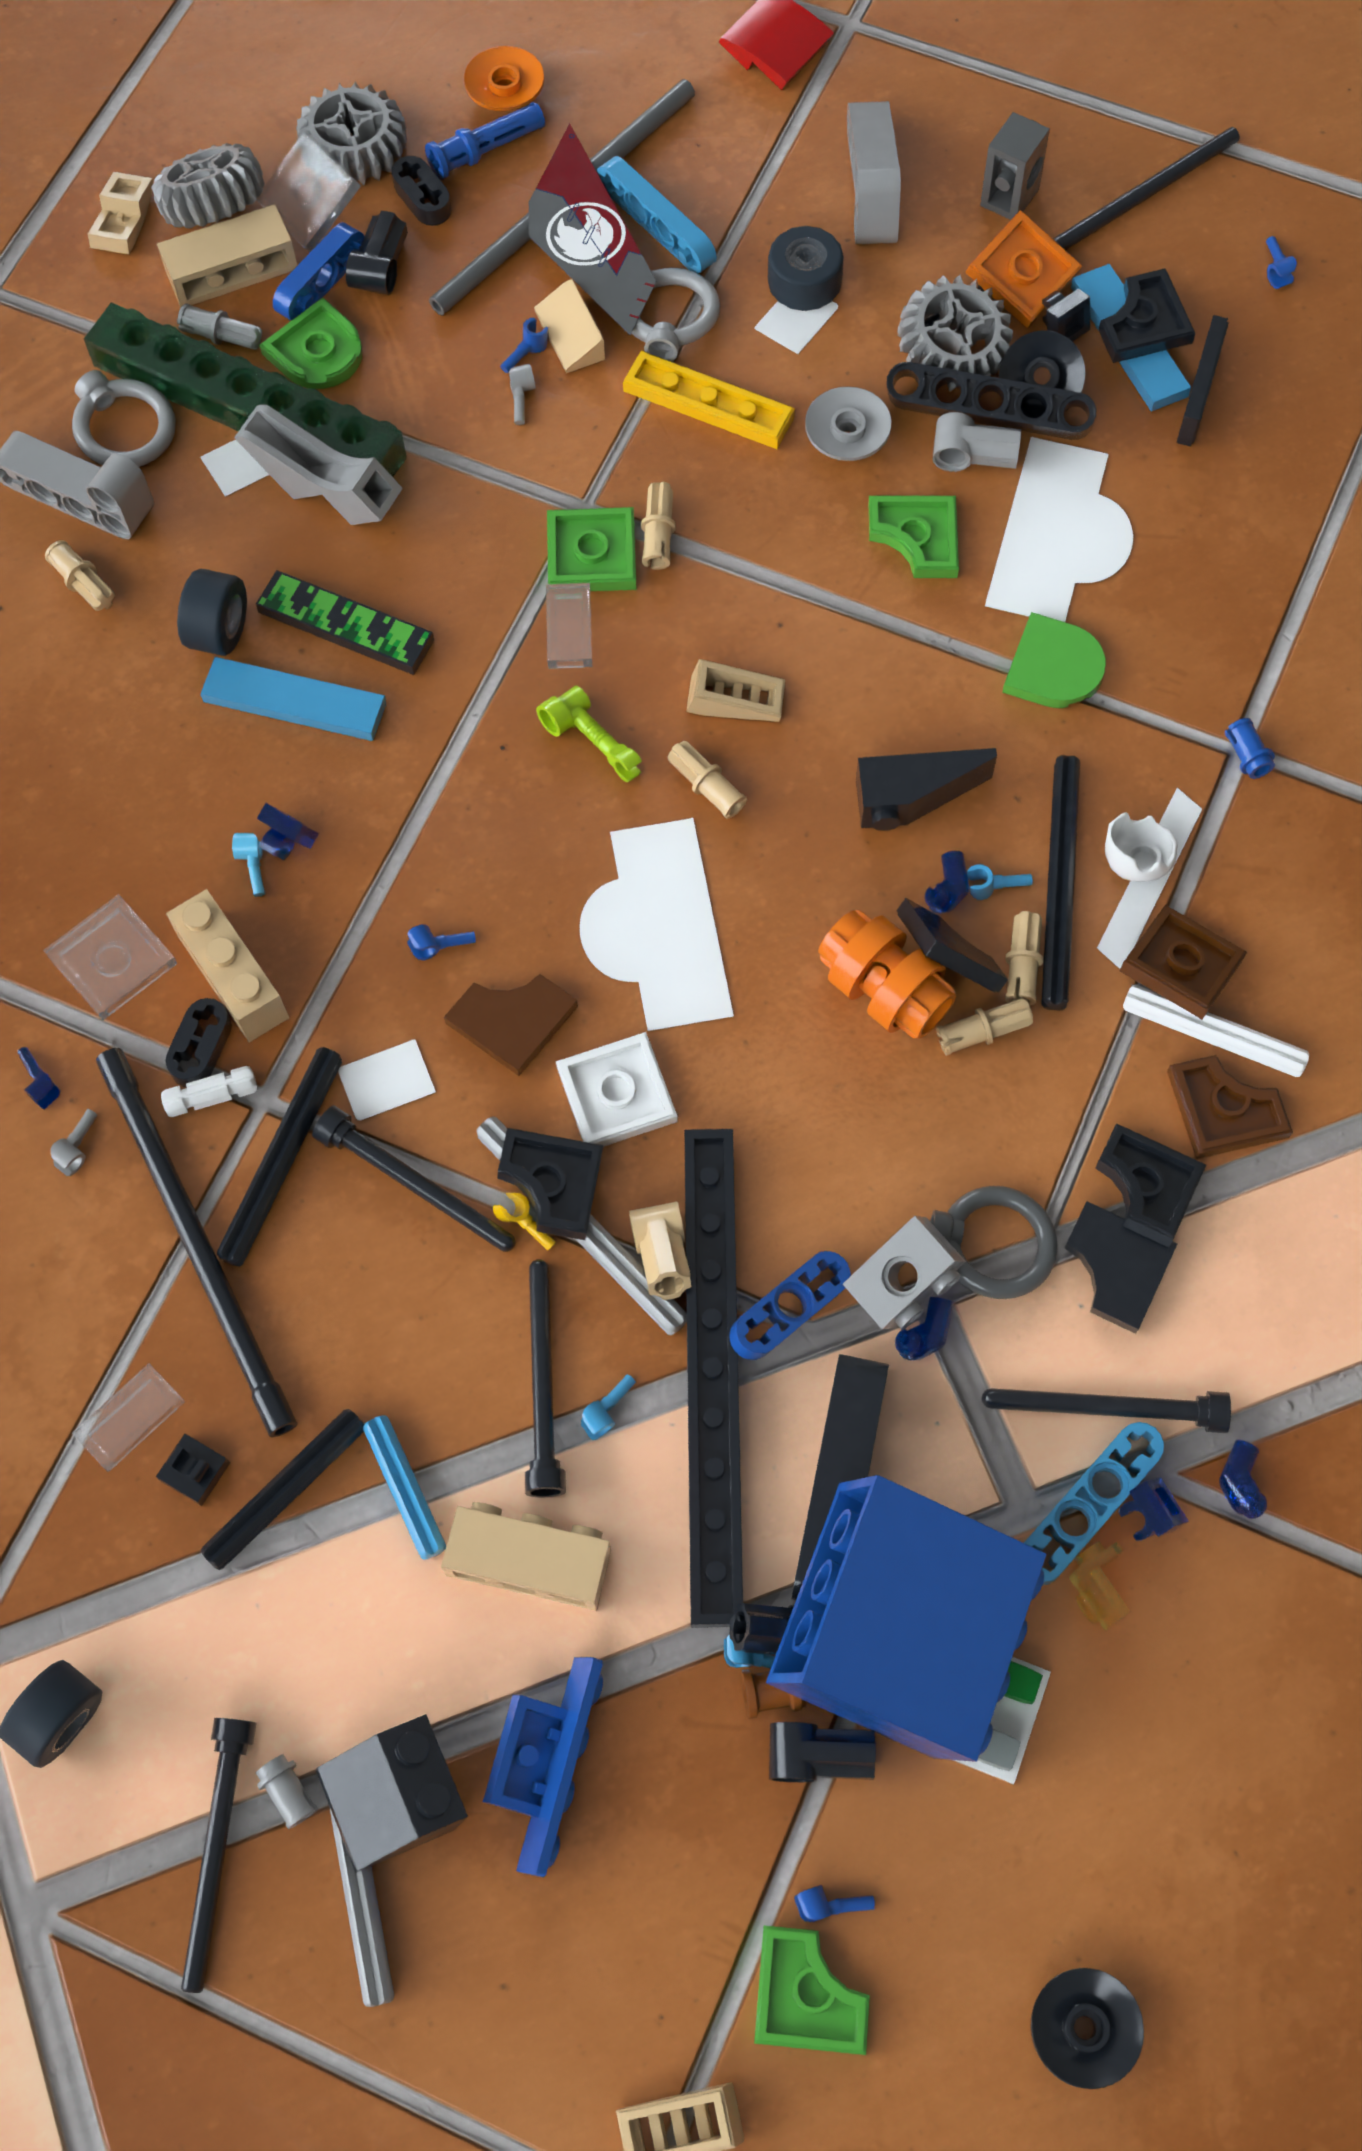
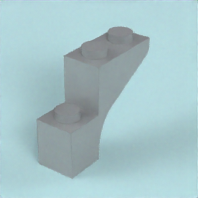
[234,405,403,525]

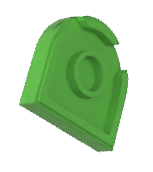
[259,297,362,389]
[1002,612,1106,708]

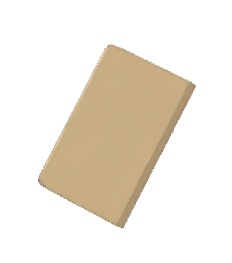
[534,279,605,374]

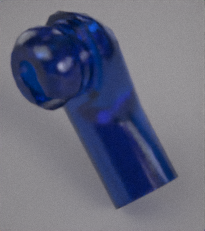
[924,851,970,914]
[895,1297,954,1361]
[1219,1440,1267,1519]

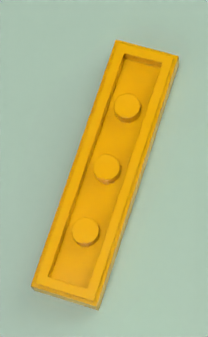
[623,351,795,449]

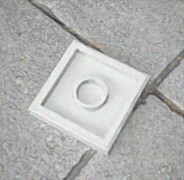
[556,1032,678,1147]

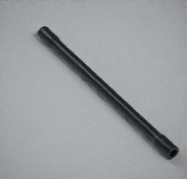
[96,1048,298,1438]

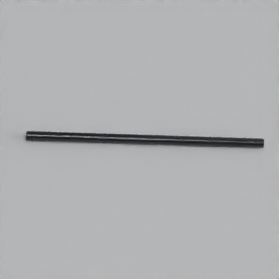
[924,127,1240,327]

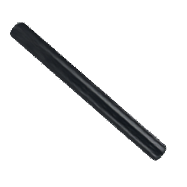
[1041,755,1080,1011]

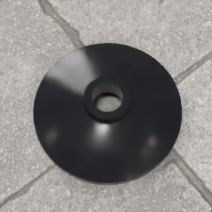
[999,330,1086,419]
[1031,1968,1144,2089]

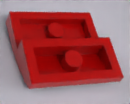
[719,0,834,90]

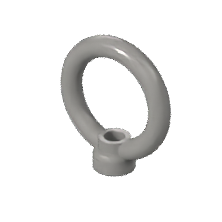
[631,268,720,361]
[72,370,176,467]

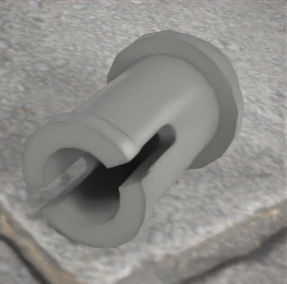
[256,1754,318,1830]

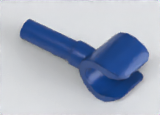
[1266,236,1297,289]
[500,318,548,373]
[407,924,476,961]
[794,1885,875,1923]

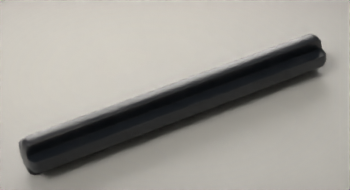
[217,1047,342,1267]

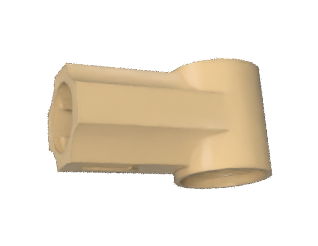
[629,1202,691,1300]

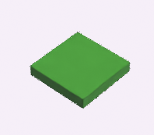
[547,507,637,593]

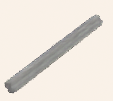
[476,1117,687,1335]

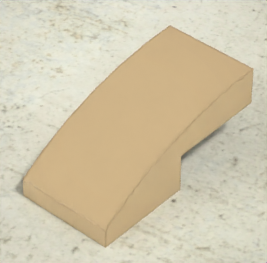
[88,172,153,254]

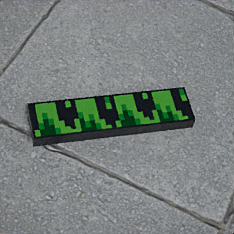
[256,570,434,675]

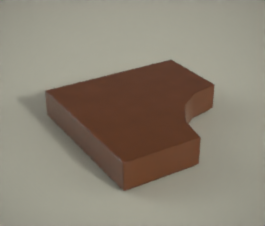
[444,974,578,1076]
[1167,1055,1293,1159]

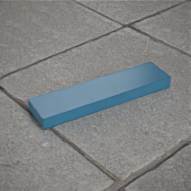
[1071,263,1191,412]
[200,657,387,741]

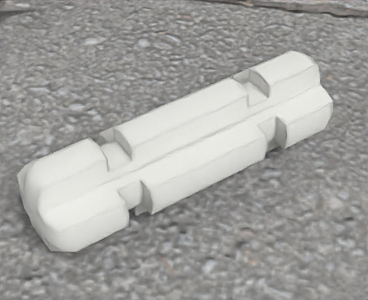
[161,1066,257,1117]

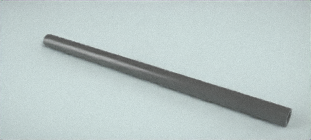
[429,79,695,316]

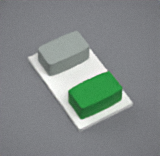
[953,1657,1051,1785]

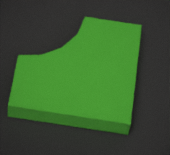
[868,496,959,578]
[754,1925,870,2055]

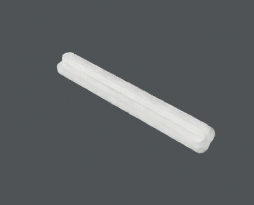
[1123,984,1309,1077]

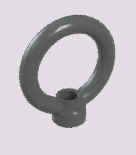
[930,1186,1057,1299]

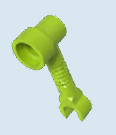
[536,686,642,782]

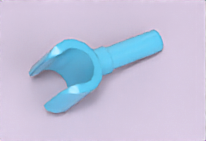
[232,833,265,897]

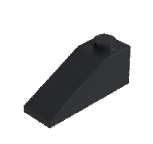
[856,748,997,831]

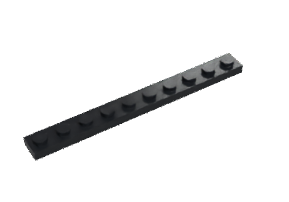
[684,1129,743,1628]

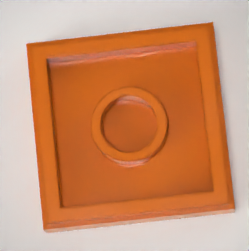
[965,210,1082,328]

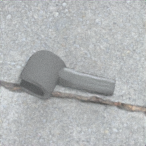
[509,364,536,426]
[50,1109,98,1176]

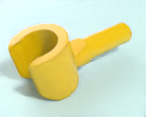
[493,1192,556,1251]

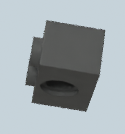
[980,112,1050,220]

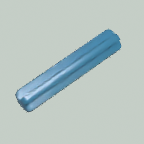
[363,1415,446,1560]

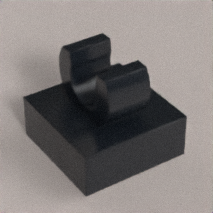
[1042,288,1090,342]
[156,1433,230,1506]

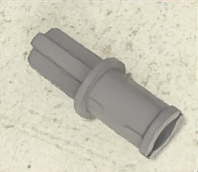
[177,304,262,350]

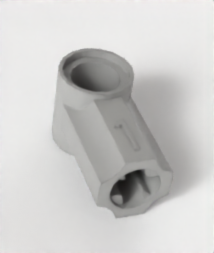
[933,412,1021,472]

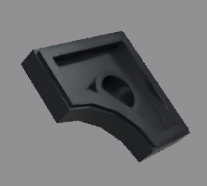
[1099,268,1196,363]
[896,898,1008,993]
[1095,1123,1206,1248]
[497,1128,603,1240]
[1065,1201,1178,1334]

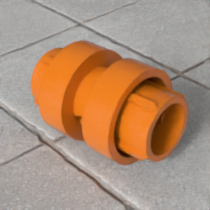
[818,910,956,1038]

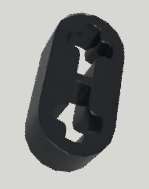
[392,156,451,226]
[165,998,232,1087]

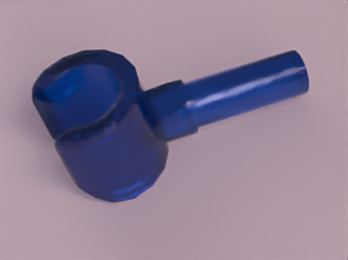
[17,1047,61,1110]

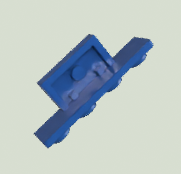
[483,1657,603,1878]

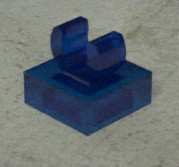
[257,803,319,861]
[1118,1477,1189,1541]

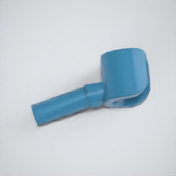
[967,864,1033,900]
[581,1374,636,1440]
[724,1635,775,1669]

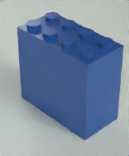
[766,1475,1046,1762]

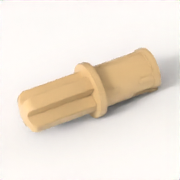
[641,482,676,570]
[45,540,115,611]
[668,741,747,819]
[1005,911,1044,1006]
[936,999,1033,1056]

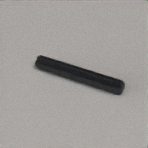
[201,1409,364,1570]

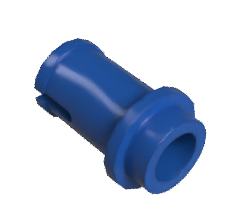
[1225,718,1275,779]

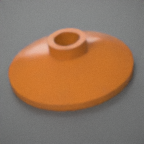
[464,46,544,111]

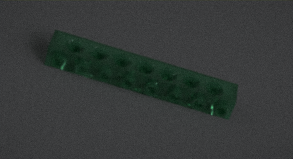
[84,302,407,477]

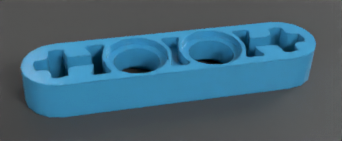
[597,156,717,274]
[1024,1422,1164,1586]

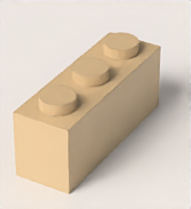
[157,204,297,307]
[166,889,289,1043]
[441,1502,611,1611]

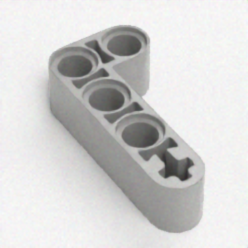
[847,101,901,244]
[0,431,154,539]

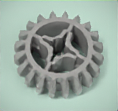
[296,81,407,187]
[151,143,265,229]
[897,274,1013,391]

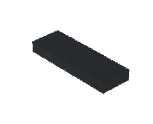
[1176,315,1229,447]

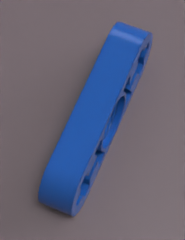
[273,222,365,321]
[729,1251,851,1360]

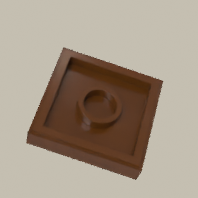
[1119,905,1247,1020]

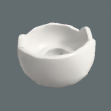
[1105,812,1178,882]

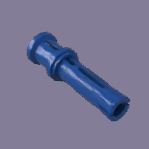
[425,102,545,180]

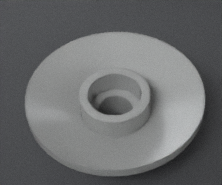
[805,387,892,461]

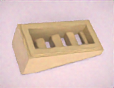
[686,659,785,722]
[616,2082,744,2151]

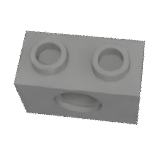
[843,1216,966,1330]

